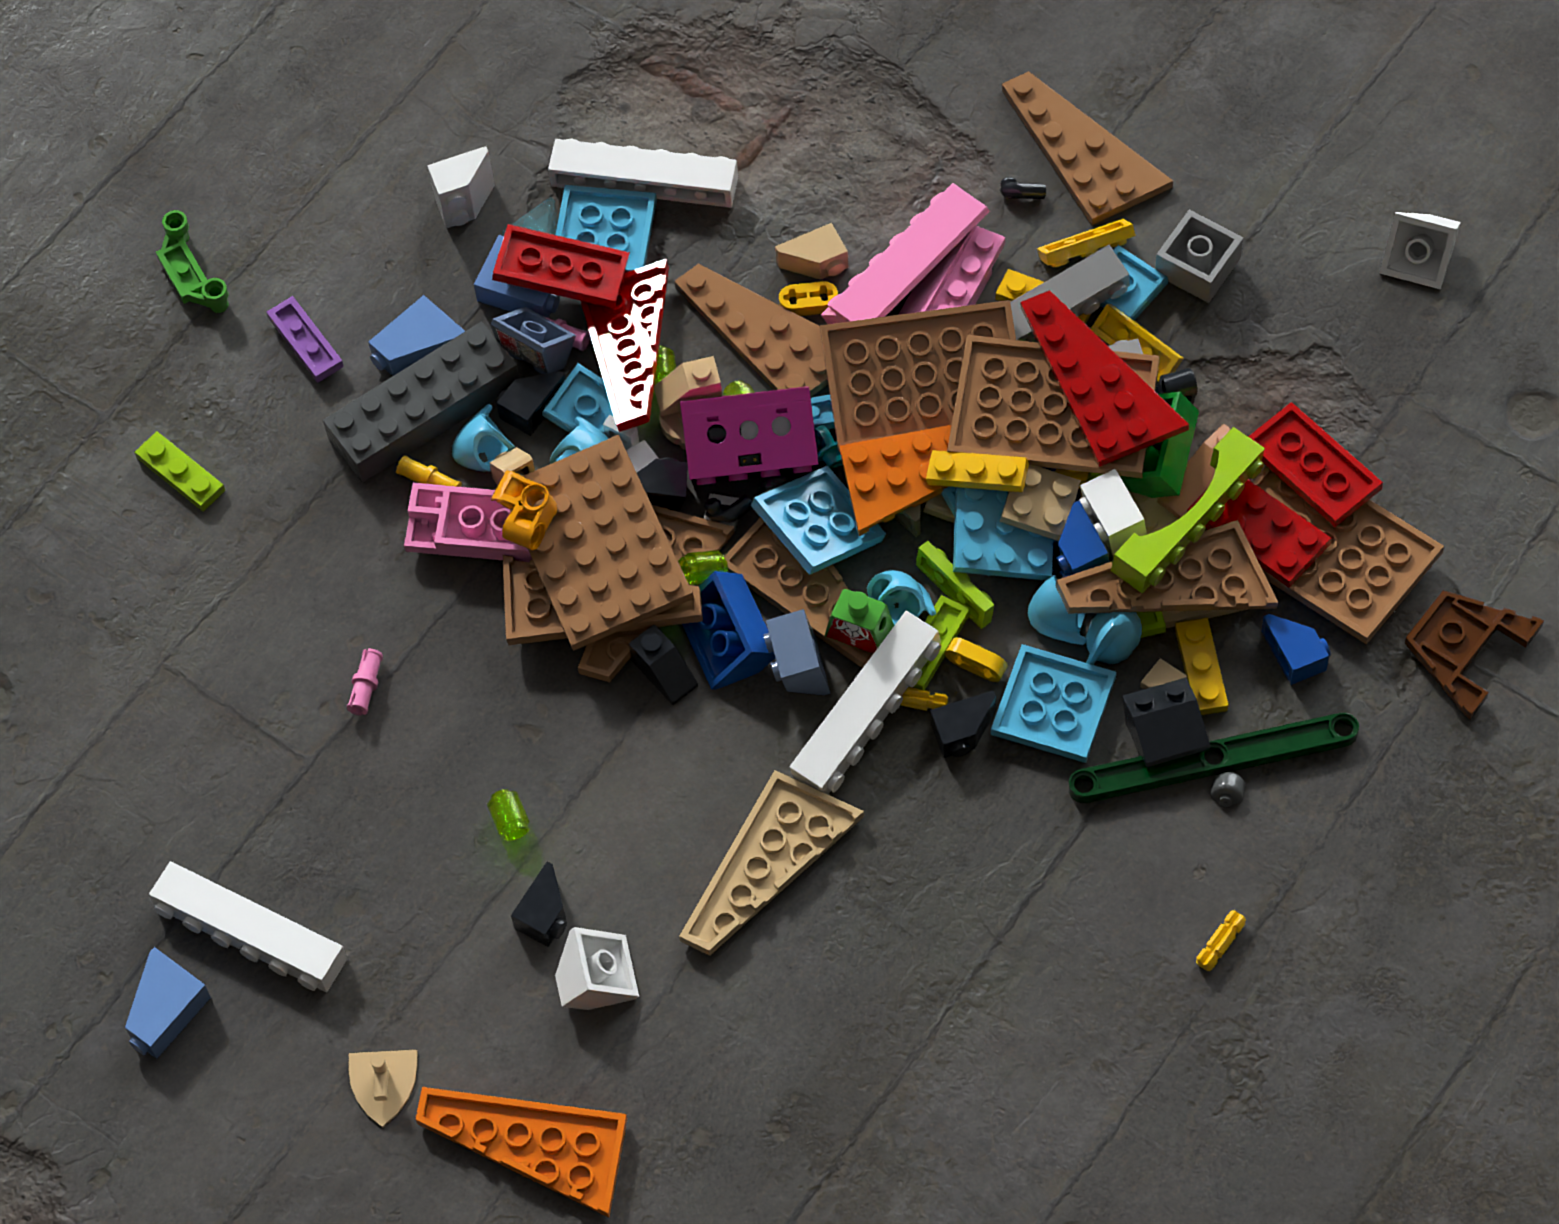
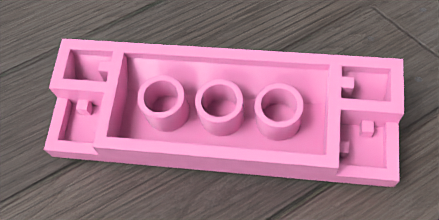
[821,183,990,324]
[898,225,1005,315]
[404,483,532,562]

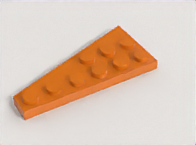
[840,425,951,536]
[415,1087,628,1218]

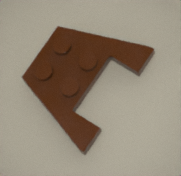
[1405,590,1544,720]

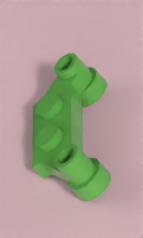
[156,210,229,313]

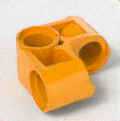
[491,470,557,550]

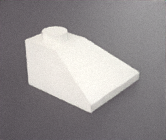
[1379,212,1461,289]
[555,927,639,1010]

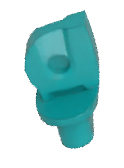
[814,425,843,470]

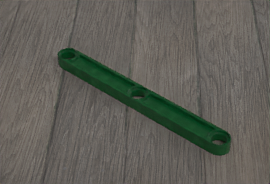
[1069,713,1359,803]

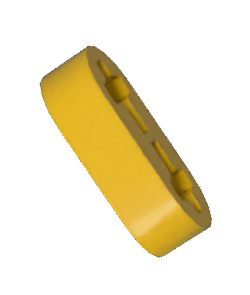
[779,281,838,316]
[945,637,1008,682]

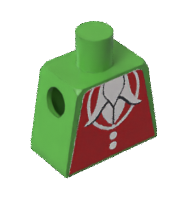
[825,589,894,654]

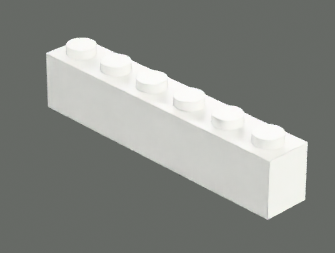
[548,139,738,208]
[789,610,941,794]
[149,861,348,993]

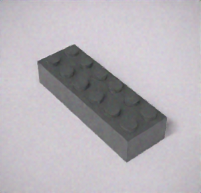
[323,321,519,483]

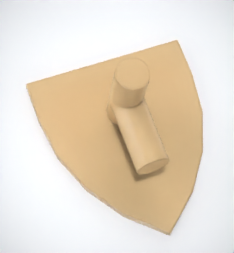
[349,1050,418,1128]

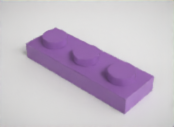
[267,296,344,383]

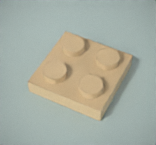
[1000,465,1081,541]

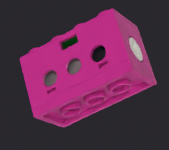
[680,386,818,485]

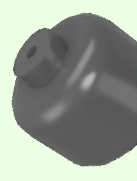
[1210,772,1245,807]

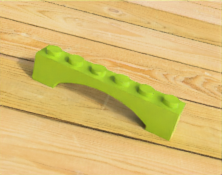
[1111,427,1265,593]

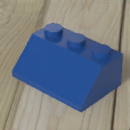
[682,571,776,690]

